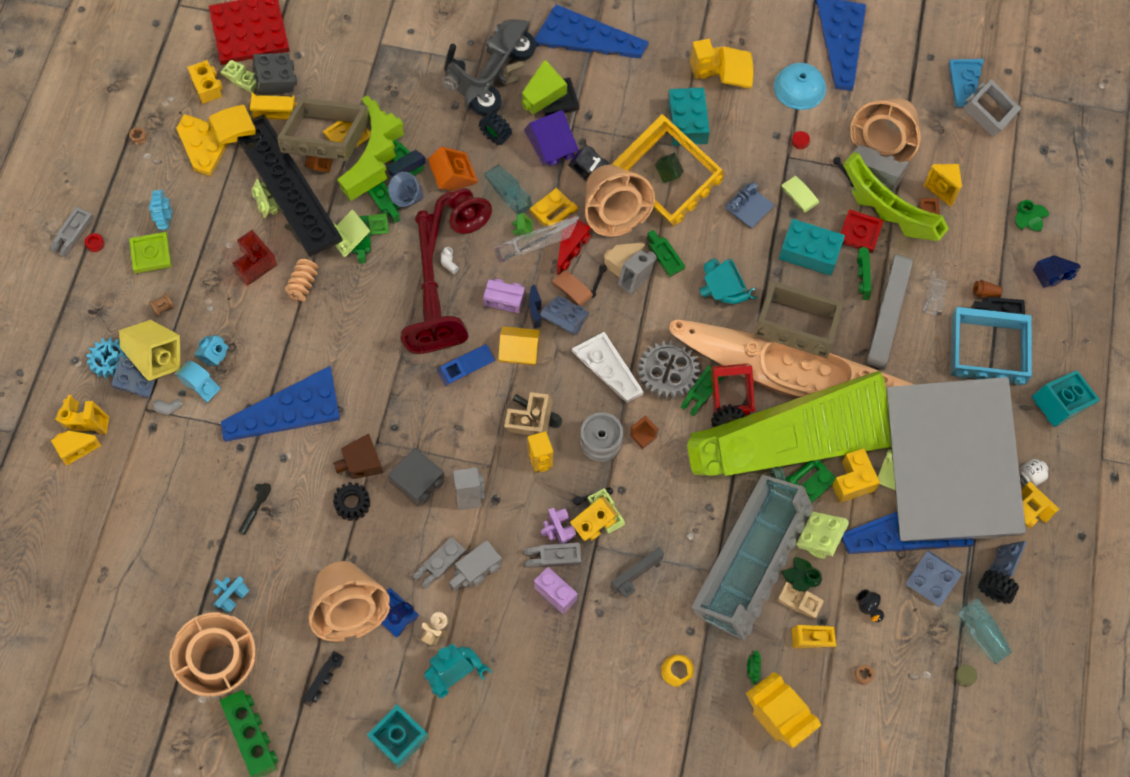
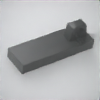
[611,548,664,598]

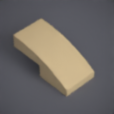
[776,582,824,619]

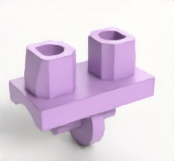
[541,507,576,544]

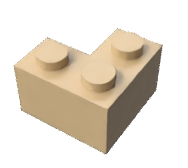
[504,392,553,436]

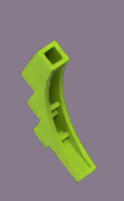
[337,95,405,201]
[843,152,949,241]

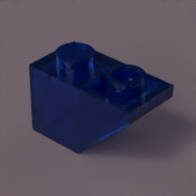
[1033,255,1081,288]

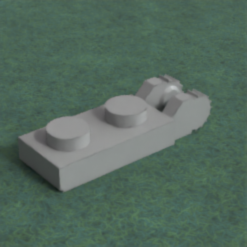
[50,207,94,257]
[413,537,466,589]
[524,543,582,568]

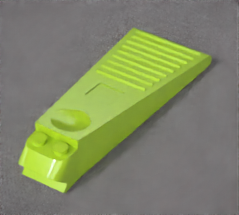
[687,371,891,476]

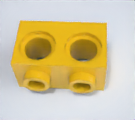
[187,60,223,104]
[527,431,554,472]

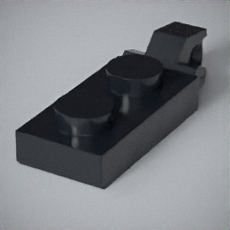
[971,297,1025,315]
[303,651,344,706]

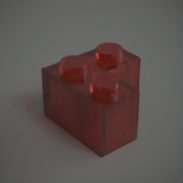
[233,230,277,286]

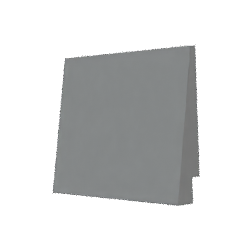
[886,377,1026,542]

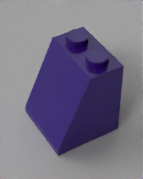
[524,110,579,167]

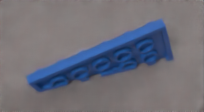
[815,0,866,91]
[535,4,649,58]
[221,366,340,442]
[841,512,974,554]

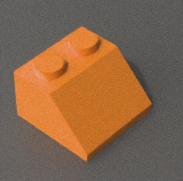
[428,146,478,191]

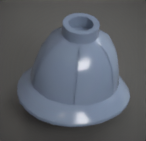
[388,172,424,207]

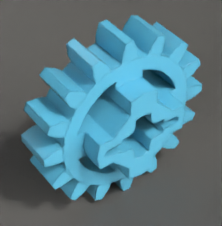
[149,190,173,230]
[86,337,127,379]

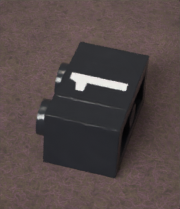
[568,144,609,182]

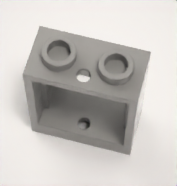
[963,79,1021,137]

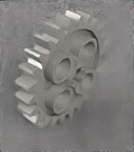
[638,340,700,400]

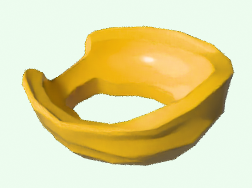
[661,654,694,687]

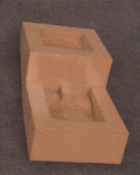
[552,270,593,306]

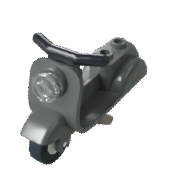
[442,19,536,116]

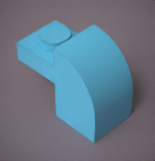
[175,361,221,402]

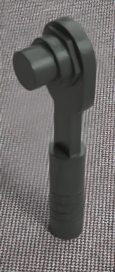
[513,394,562,428]
[238,483,271,535]

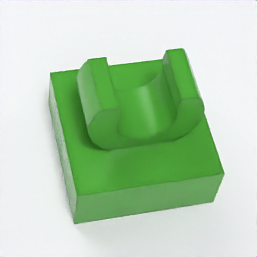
[368,213,389,235]
[512,213,533,238]

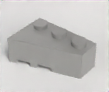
[854,145,909,192]
[453,467,485,510]

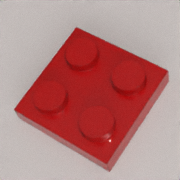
[840,209,884,254]

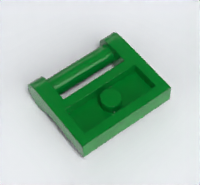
[785,459,836,503]

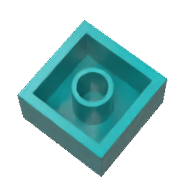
[367,704,428,769]

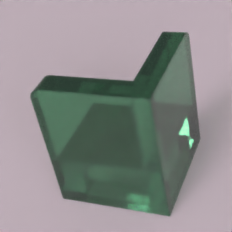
[655,152,684,183]

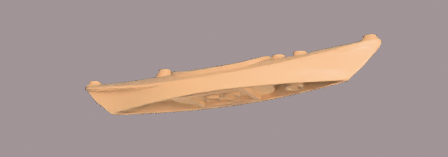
[669,320,915,399]

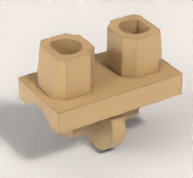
[421,612,449,645]

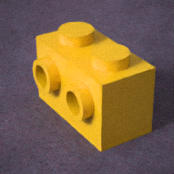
[570,496,619,541]

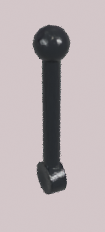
[833,157,854,187]
[591,264,607,298]
[574,487,613,505]

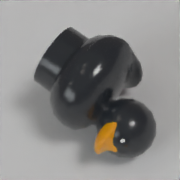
[856,589,884,623]

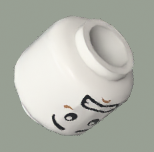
[1019,459,1048,487]

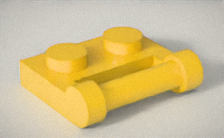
[529,188,578,232]

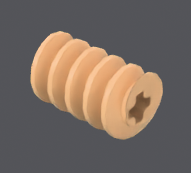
[285,259,319,302]

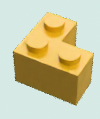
[690,39,722,79]
[832,448,880,503]

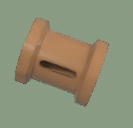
[149,293,174,317]

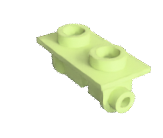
[252,179,279,219]

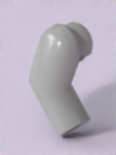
[152,398,183,415]

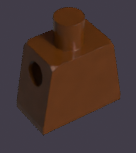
[333,434,383,479]

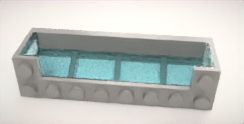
[691,474,813,641]

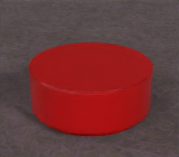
[791,131,810,149]
[84,233,105,252]

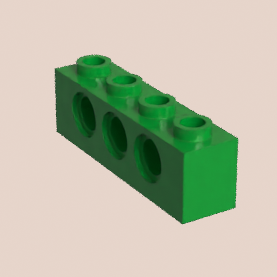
[219,689,279,777]

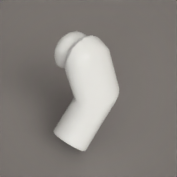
[440,247,459,274]

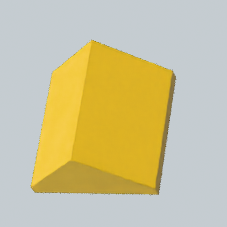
[923,164,962,207]
[498,326,540,365]

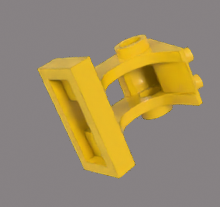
[55,395,110,435]
[1021,482,1060,529]

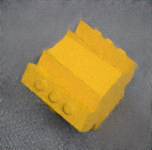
[746,672,821,748]

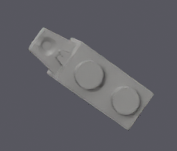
[449,540,502,592]

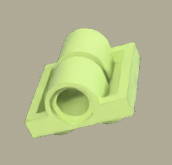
[796,512,849,559]

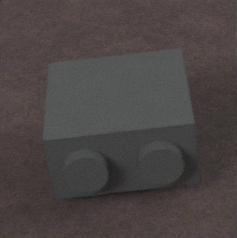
[252,53,297,94]
[388,448,445,506]

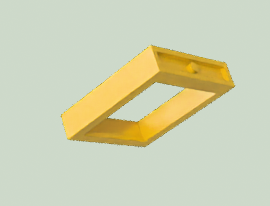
[611,114,725,227]

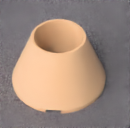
[851,98,921,163]
[585,165,655,237]
[309,561,390,642]
[170,612,256,697]

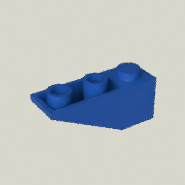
[437,344,495,387]

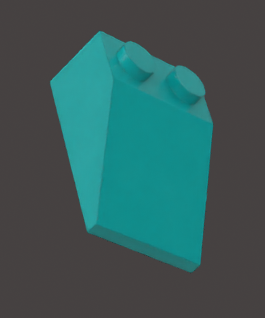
[1031,370,1100,428]

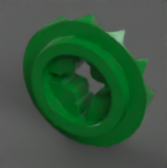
[747,650,761,684]

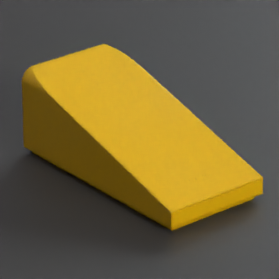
[791,625,836,648]

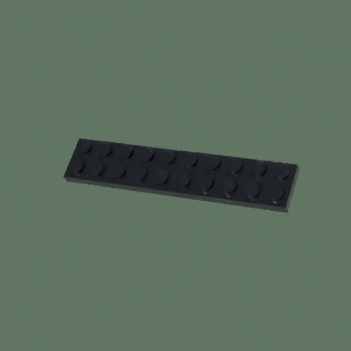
[237,114,343,257]

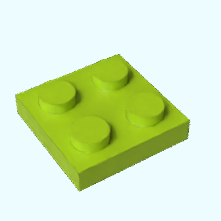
[129,232,172,274]

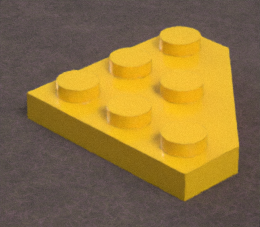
[176,114,229,176]

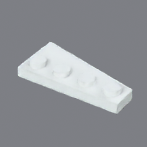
[572,332,643,403]

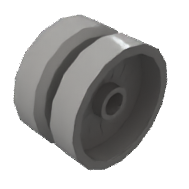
[580,412,623,462]

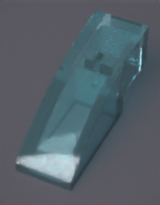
[484,164,533,214]
[958,598,1012,665]

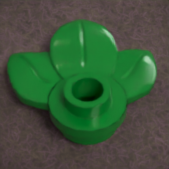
[1015,200,1050,231]

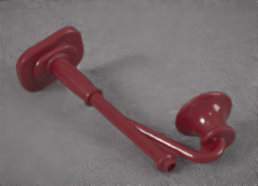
[400,188,492,354]

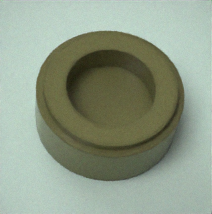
[955,665,977,687]

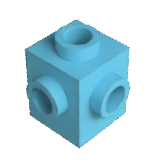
[194,335,229,366]

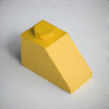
[51,430,101,466]

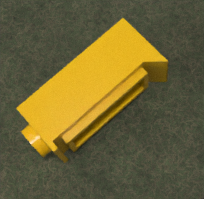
[250,92,298,120]

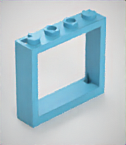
[951,307,1032,385]

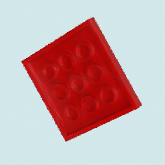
[209,0,290,65]

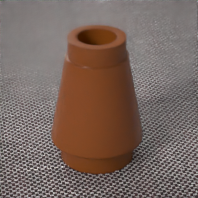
[973,280,1003,298]

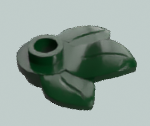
[782,557,822,591]

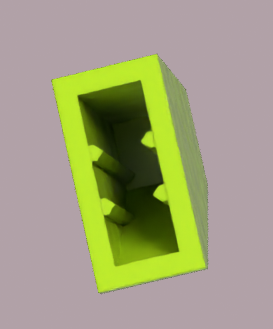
[521,60,567,115]

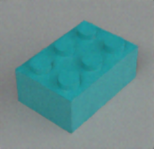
[667,87,710,146]
[779,218,845,276]

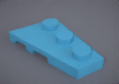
[948,59,984,107]

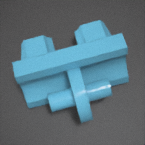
[213,576,250,613]

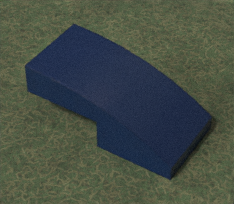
[529,285,541,329]

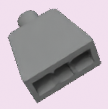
[618,250,657,295]

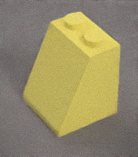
[119,320,180,381]

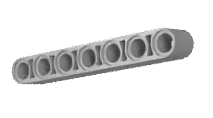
[866,254,913,370]

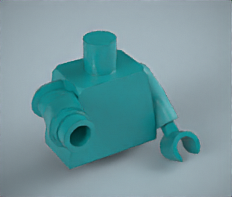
[699,258,758,304]
[424,644,492,698]

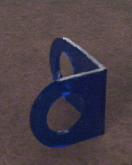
[388,602,414,625]

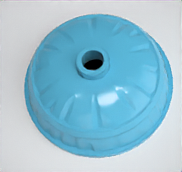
[774,63,826,110]

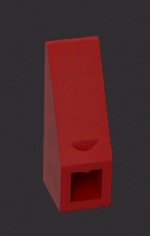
[557,216,591,275]

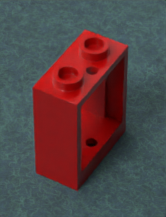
[711,363,755,415]

